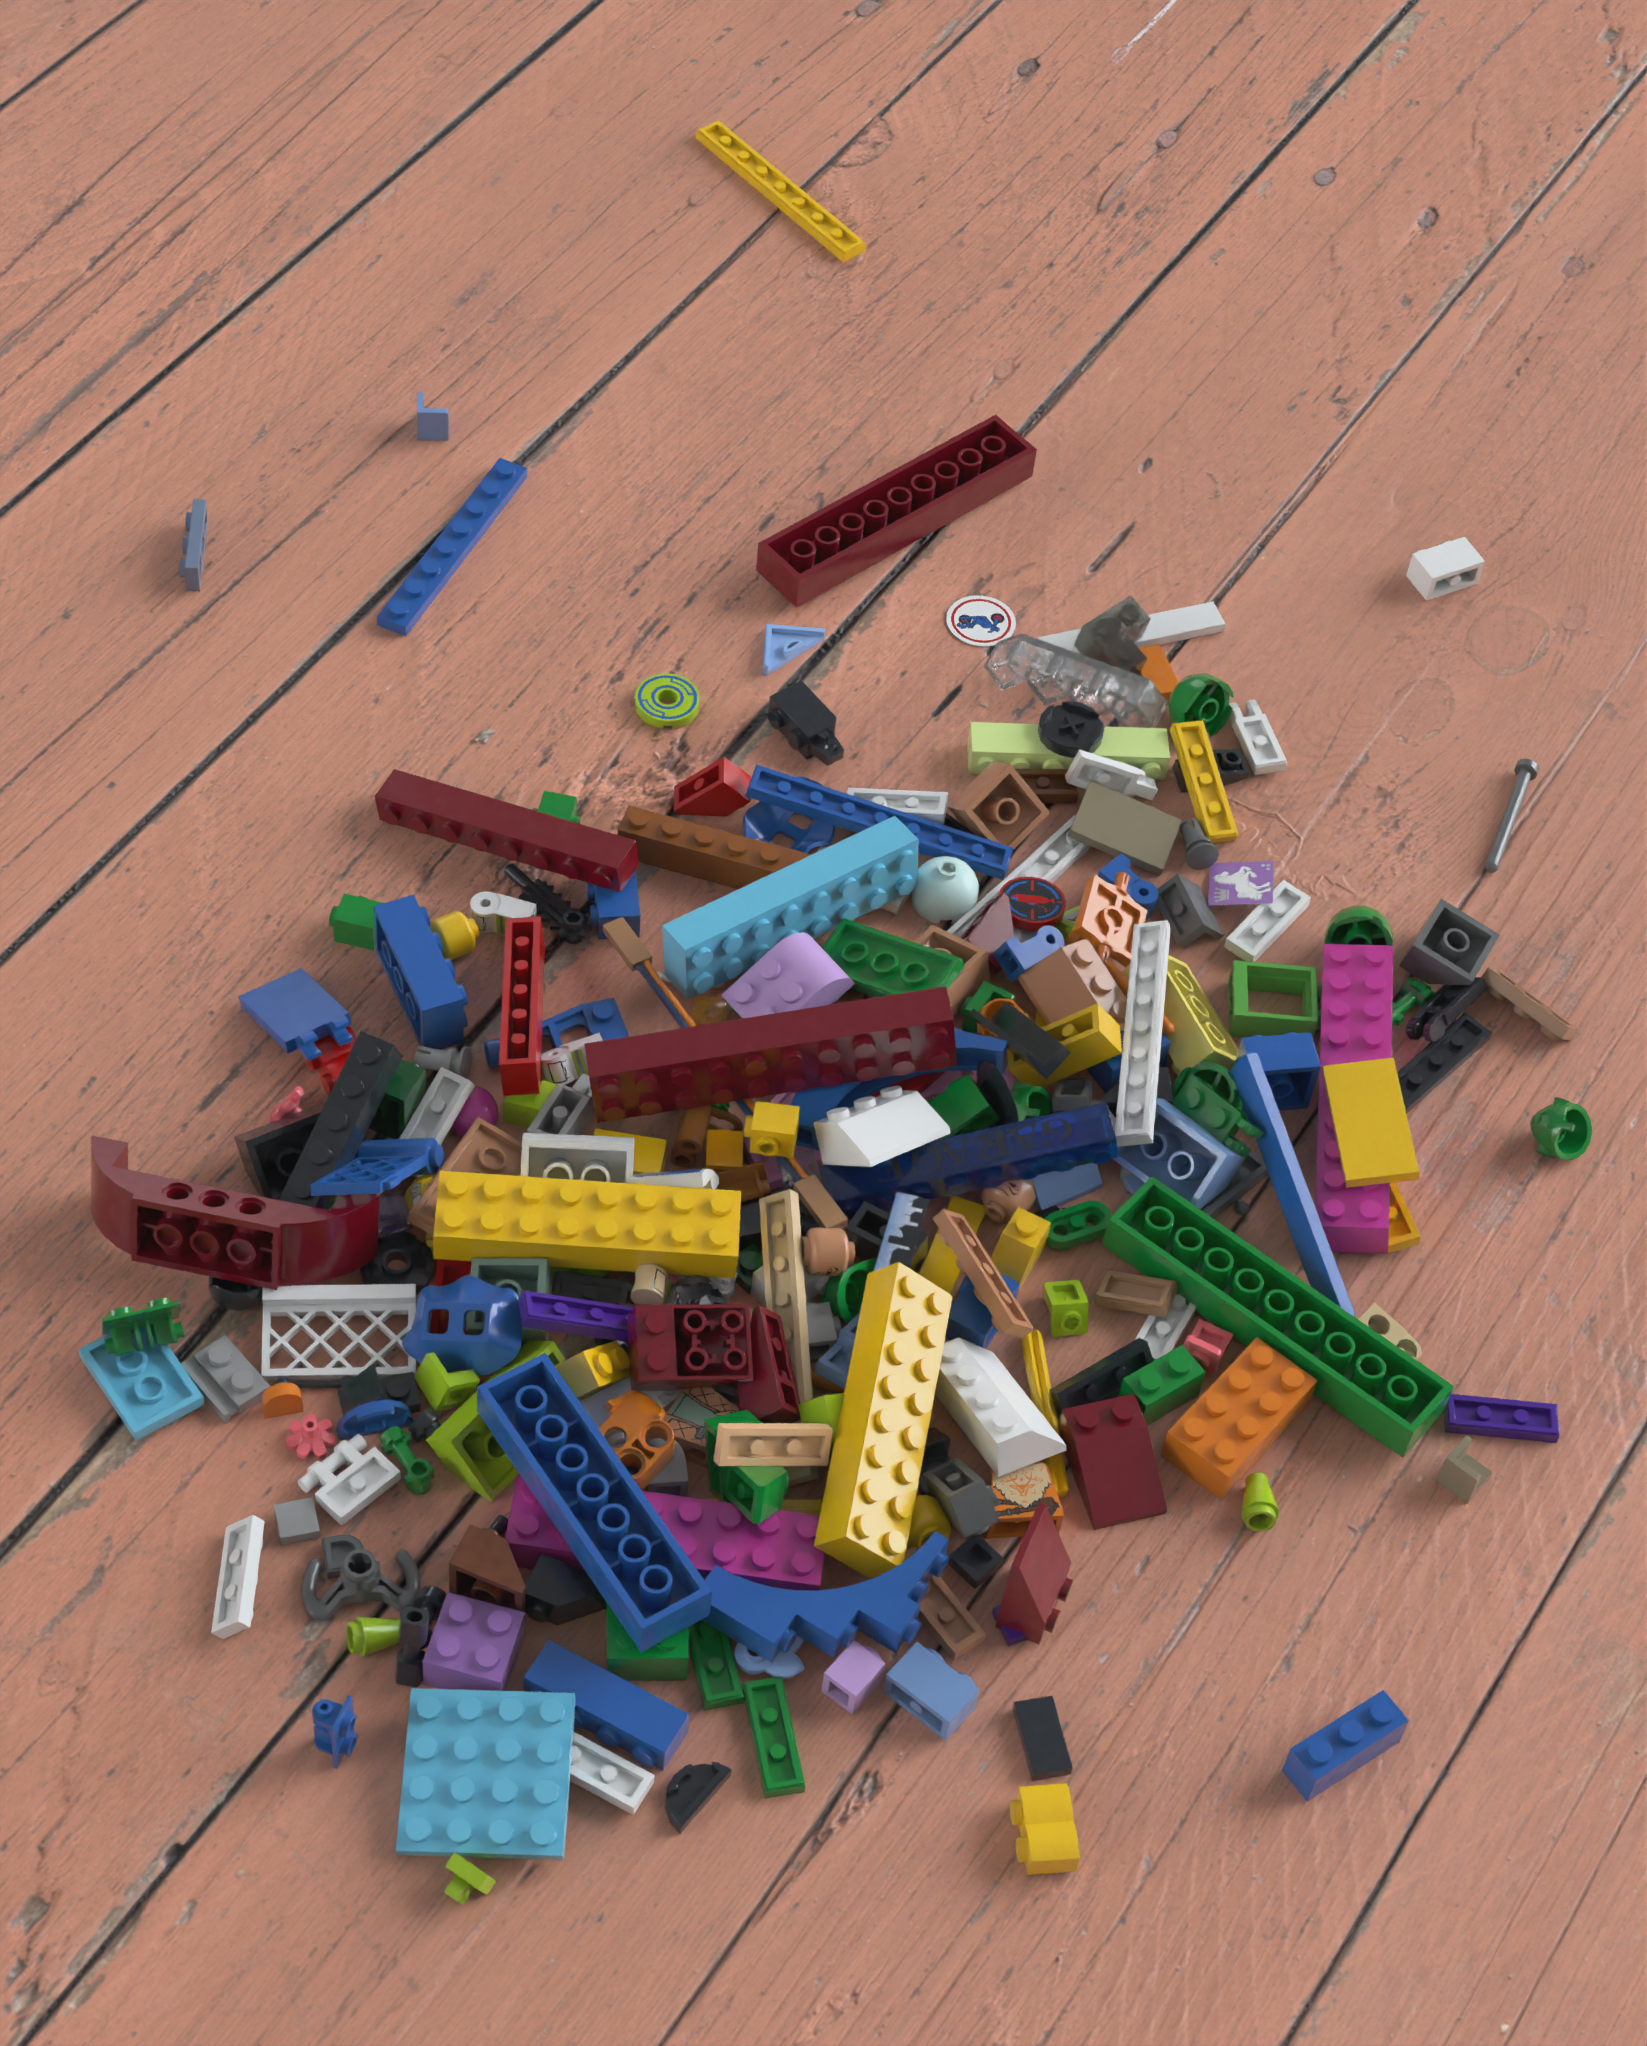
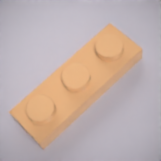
[713,1423,833,1466]

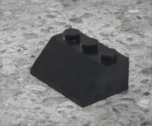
[234,1102,358,1200]

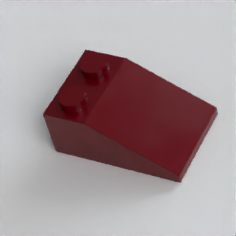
[1058,1394,1167,1530]
[995,1503,1073,1645]

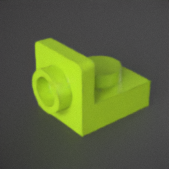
[1043,1280,1089,1337]

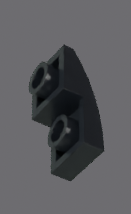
[1172,749,1250,793]

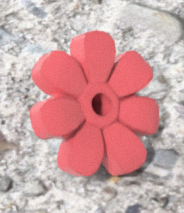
[269,1085,304,1123]
[286,1414,336,1460]

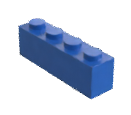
[523,1640,689,1771]

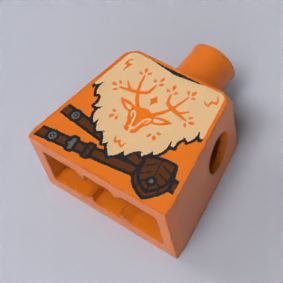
[986,1462,1064,1539]

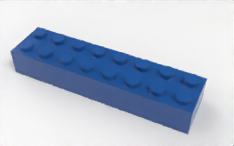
[477,1353,712,1652]

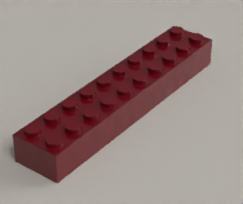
[756,414,1037,608]
[584,986,957,1123]

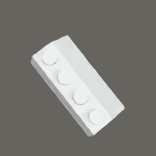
[935,1337,1066,1477]

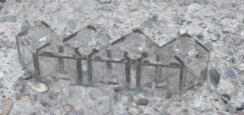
[984,633,1168,728]

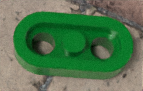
[1045,1201,1112,1250]

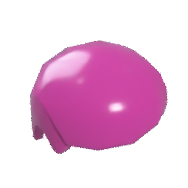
[450,1086,498,1138]

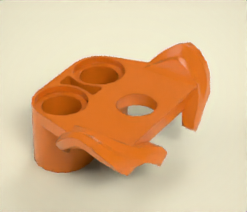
[598,1390,675,1490]

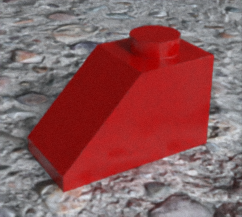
[674,757,751,817]

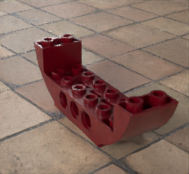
[91,1136,380,1290]

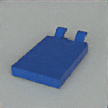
[239,968,354,1061]

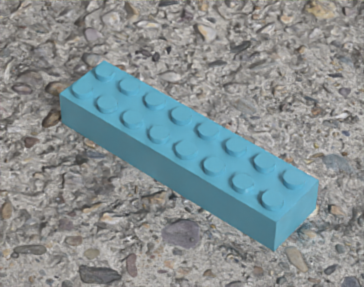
[662,816,919,1000]

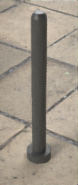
[1485,759,1539,873]

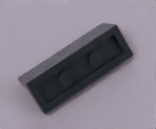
[969,1002,1071,1079]

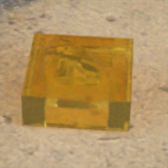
[692,995,730,1026]

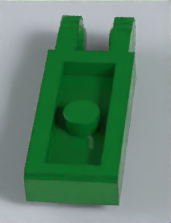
[1171,1074,1263,1157]

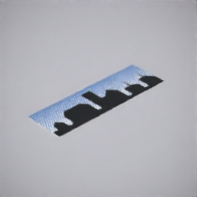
[874,1192,929,1271]

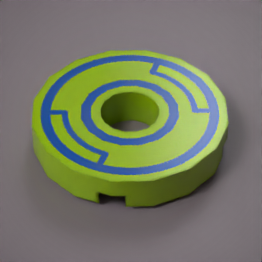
[634,673,700,729]

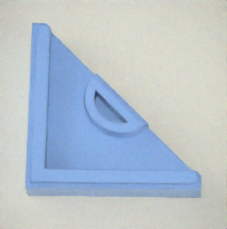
[762,624,825,676]

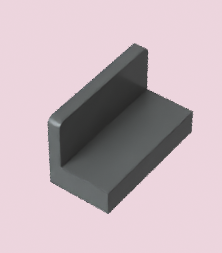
[1156,873,1224,948]

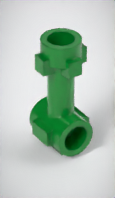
[1392,977,1435,1027]
[380,1426,435,1495]

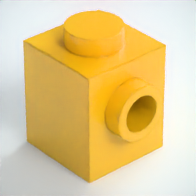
[744,1101,800,1158]

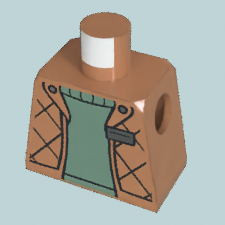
[663,1386,739,1468]

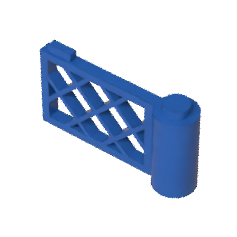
[310,1138,444,1196]

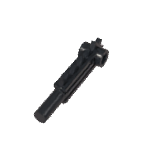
[504,863,593,944]

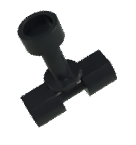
[395,1586,447,1688]

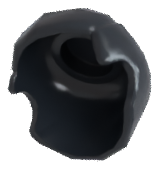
[209,1277,262,1311]

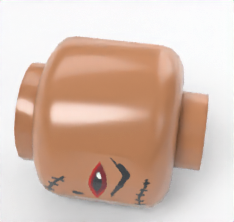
[981,1170,1036,1223]
[801,1228,855,1276]

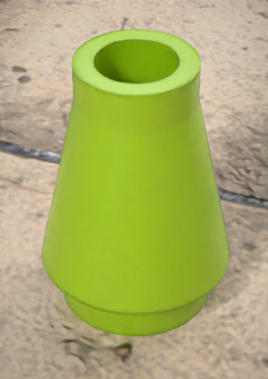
[1241,1472,1279,1531]
[346,1616,400,1657]

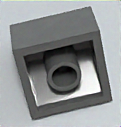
[1399,899,1500,985]

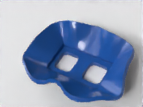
[743,776,836,853]
[402,1275,522,1375]

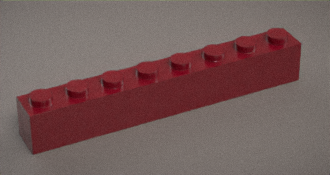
[374,769,639,893]

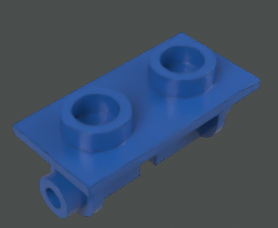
[312,1695,358,1769]

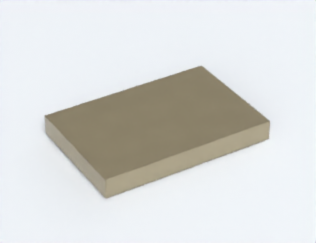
[1068,780,1182,876]

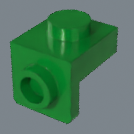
[960,981,1015,1034]

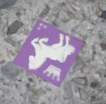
[1208,861,1274,906]

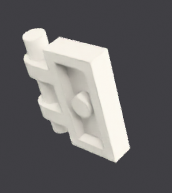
[297,1434,401,1526]

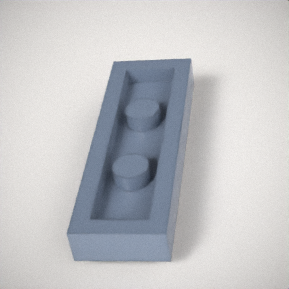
[180,499,208,591]

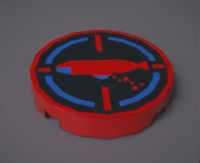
[999,877,1066,932]

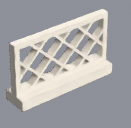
[261,1284,416,1380]

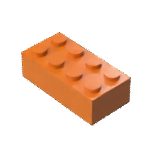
[1161,1337,1318,1500]

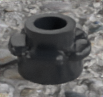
[408,1407,443,1443]

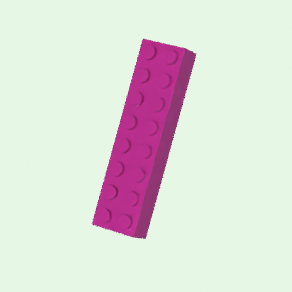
[505,1474,824,1591]

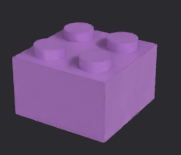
[423,1592,525,1691]

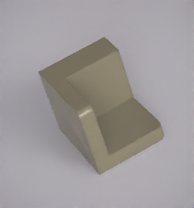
[1436,1435,1492,1504]

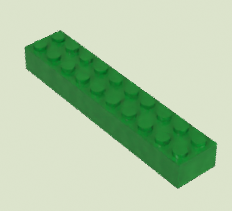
[1102,1176,1454,1458]

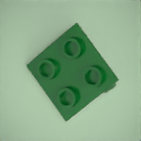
[102,1298,184,1356]

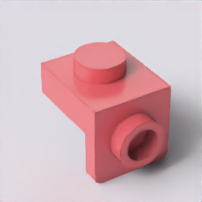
[1184,1319,1233,1375]

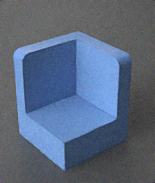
[417,392,449,441]

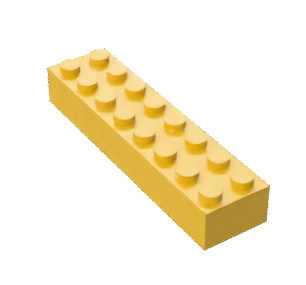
[433,1171,741,1279]
[814,1262,952,1579]

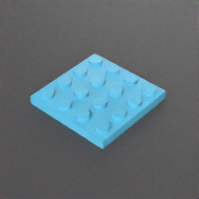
[396,1688,576,1860]

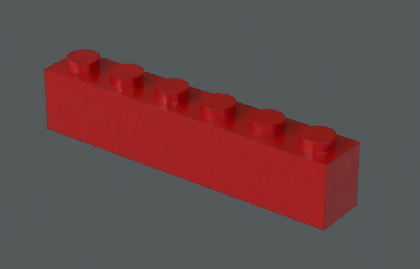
[499,916,545,1096]

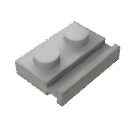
[181,1335,270,1424]

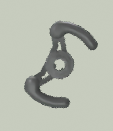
[301,1549,421,1621]

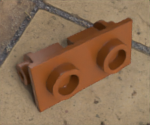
[716,1161,771,1202]

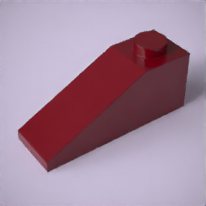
[737,1305,801,1423]

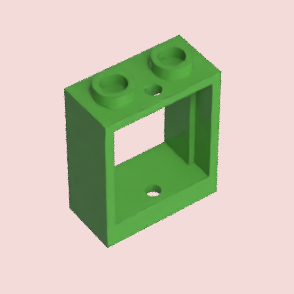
[1228,960,1322,1038]

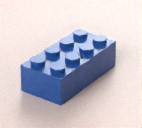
[373,895,468,1050]

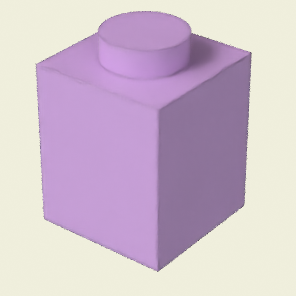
[821,1640,886,1715]

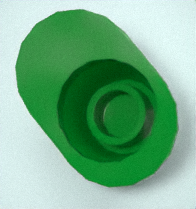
[819,1258,877,1324]

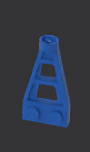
[484,997,629,1069]

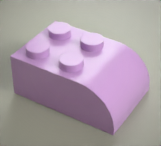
[722,932,855,1018]

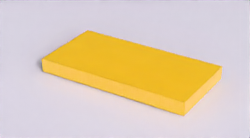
[1322,1058,1419,1188]

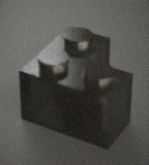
[1074,595,1151,692]

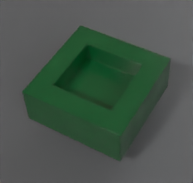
[735,1243,763,1294]

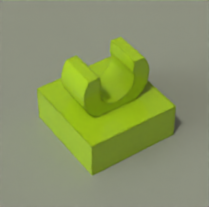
[444,1852,497,1905]

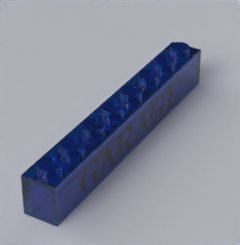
[820,1102,1118,1220]

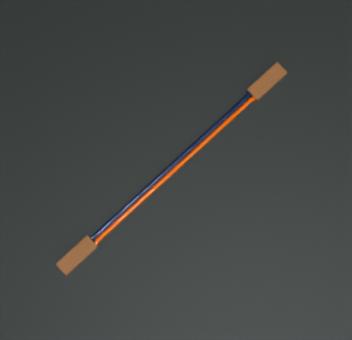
[603,917,848,1229]

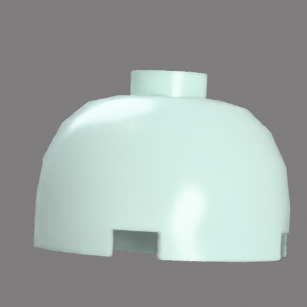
[911,856,979,924]

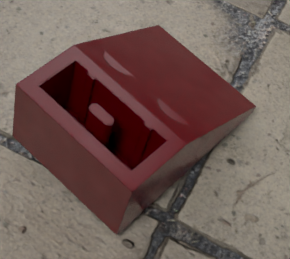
[627,1304,753,1391]

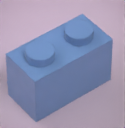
[883,1642,980,1741]

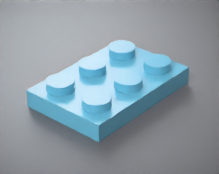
[79,1325,205,1441]

